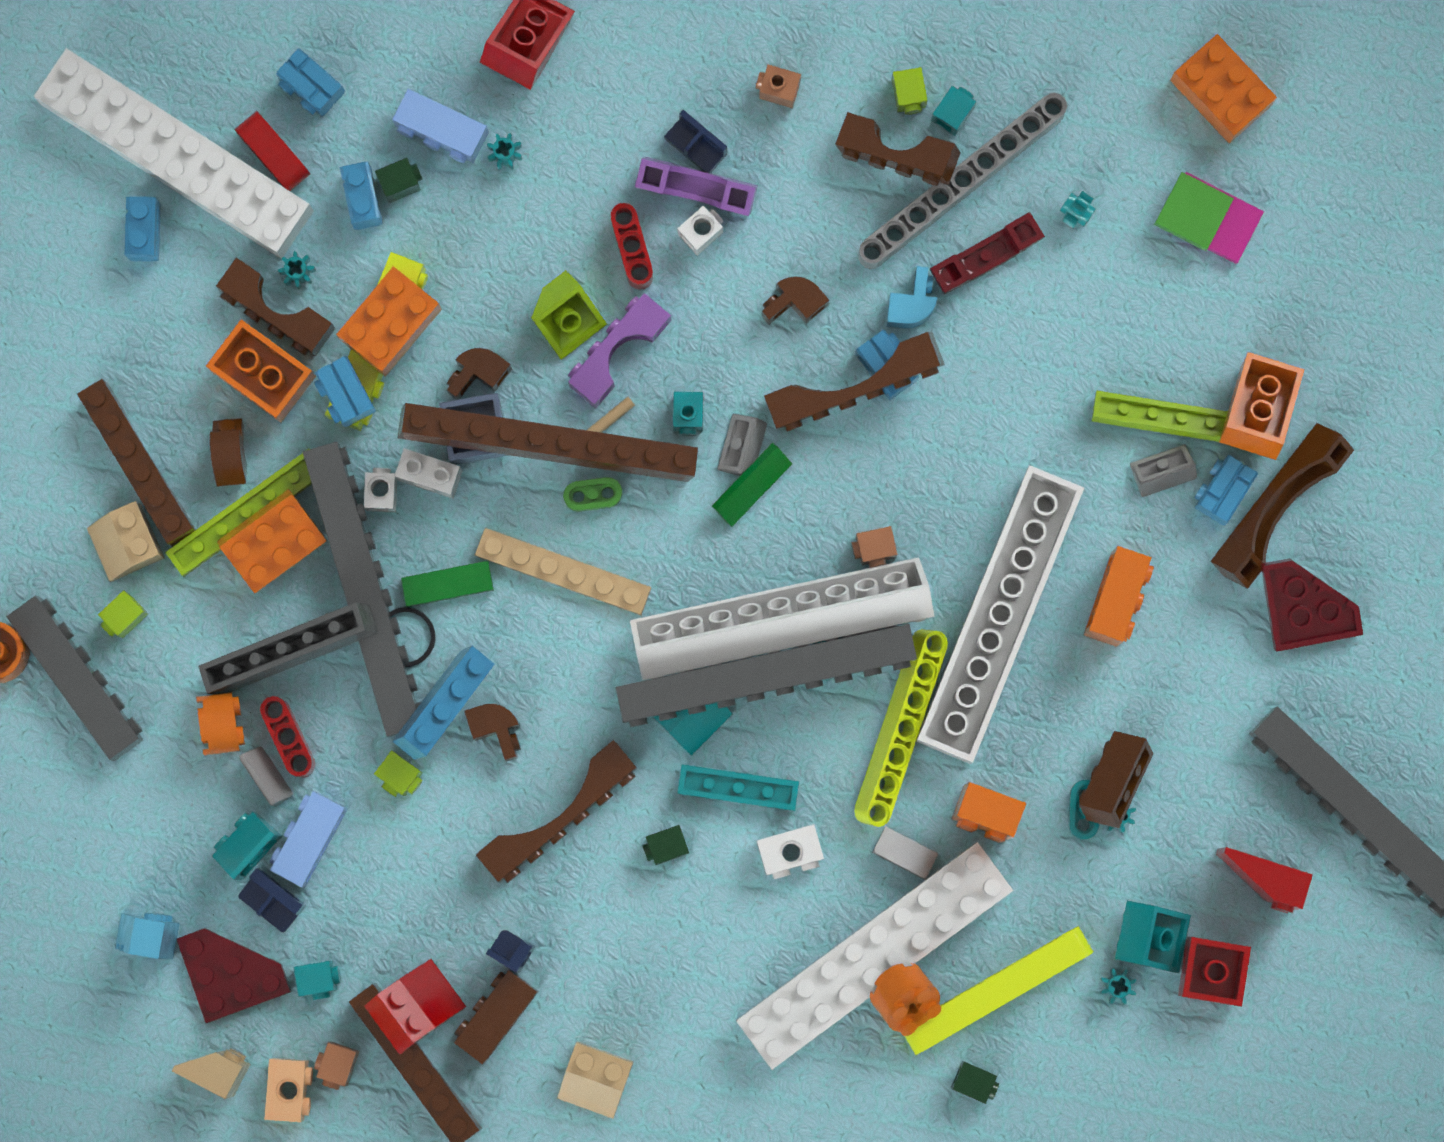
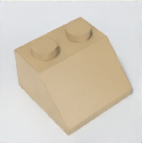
[87,501,164,582]
[557,1041,634,1119]
[172,1048,251,1099]

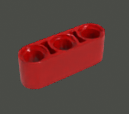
[234,111,311,191]
[611,203,653,290]
[260,696,316,778]

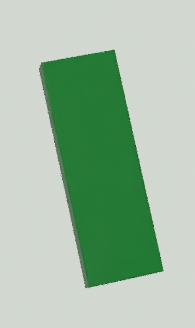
[712,443,792,527]
[401,561,494,607]

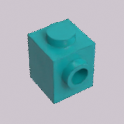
[931,86,976,136]
[673,391,703,436]
[294,961,341,1000]

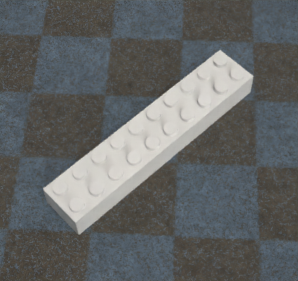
[34,48,314,259]
[916,465,1084,764]
[630,557,935,680]
[736,842,1014,1070]

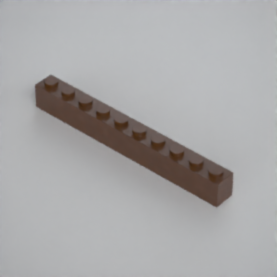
[397,403,698,482]

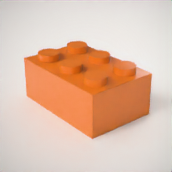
[1170,34,1277,144]
[336,266,442,377]
[206,319,316,423]
[1219,352,1305,460]
[217,489,327,594]
[1083,546,1154,647]
[951,782,1026,843]

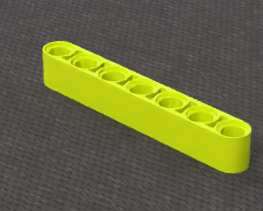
[854,629,948,827]
[905,926,1094,1055]

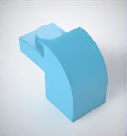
[886,266,937,329]

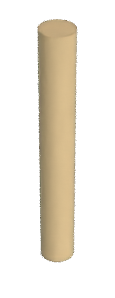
[587,397,635,433]

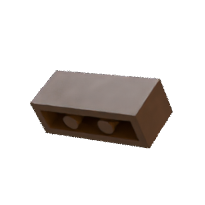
[1079,731,1153,828]
[454,970,539,1065]

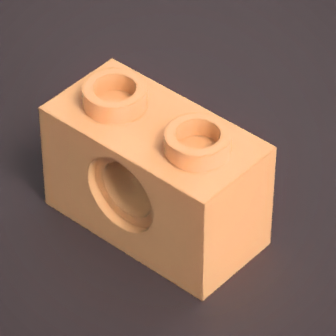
[264,1058,313,1122]

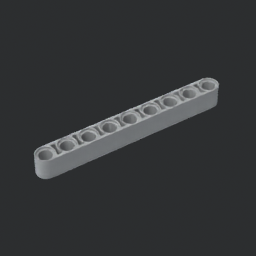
[858,93,1067,269]

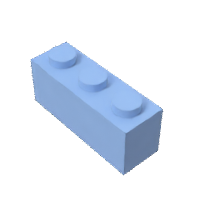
[392,89,489,163]
[269,791,348,888]

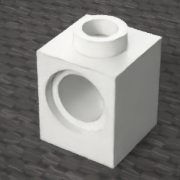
[677,206,724,256]
[364,468,397,512]

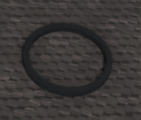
[390,607,435,667]

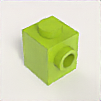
[374,750,423,797]

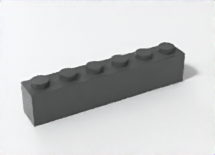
[6,595,143,761]
[198,602,378,694]

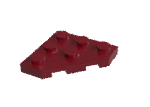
[1261,558,1363,652]
[176,928,292,1023]

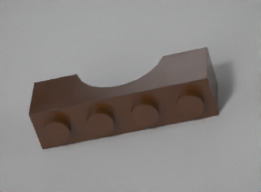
[835,112,961,186]
[216,258,335,356]

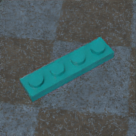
[677,764,799,811]

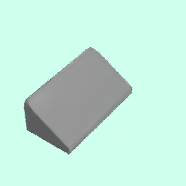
[717,414,767,476]
[1130,444,1197,497]
[239,747,293,807]
[872,826,938,880]

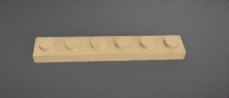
[475,528,651,616]

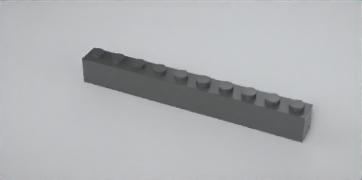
[303,442,421,737]
[615,624,917,727]
[1249,706,1444,918]

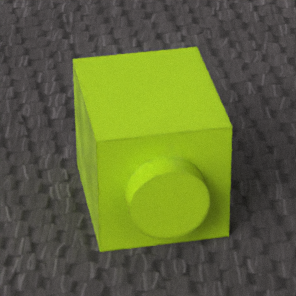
[892,67,928,115]
[98,590,148,638]

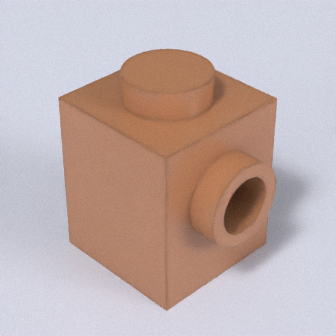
[755,64,801,109]
[851,526,898,568]
[314,1042,359,1090]

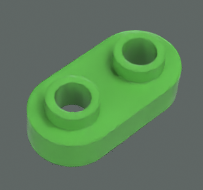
[563,477,622,512]

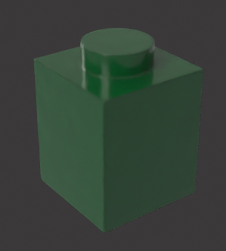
[375,158,423,203]
[642,825,690,865]
[951,1061,1000,1104]

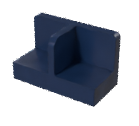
[664,110,727,173]
[238,868,306,932]
[486,930,535,973]

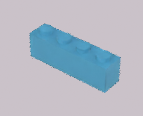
[392,645,495,760]

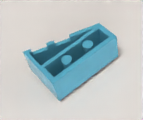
[115,913,180,959]

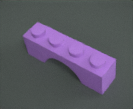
[635,157,758,216]
[568,293,672,408]

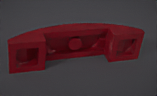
[929,212,1045,294]

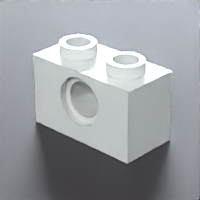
[395,448,463,499]
[757,824,824,879]

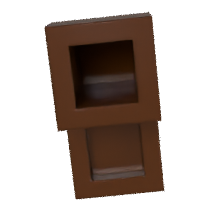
[762,277,829,325]
[447,348,512,400]
[210,418,247,487]
[464,704,521,761]

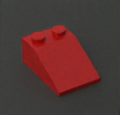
[479,0,575,90]
[1216,847,1313,913]
[364,959,466,1055]

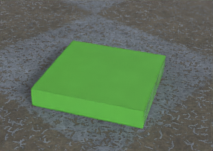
[1154,172,1234,251]

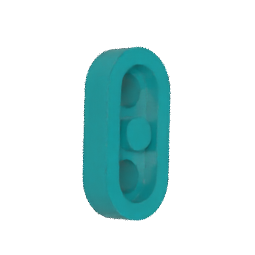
[1068,780,1099,840]

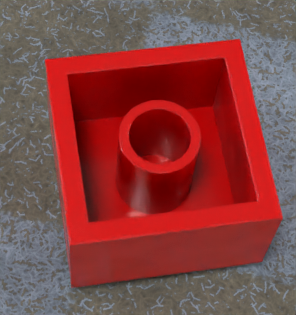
[1178,937,1251,1007]

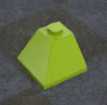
[531,270,607,360]

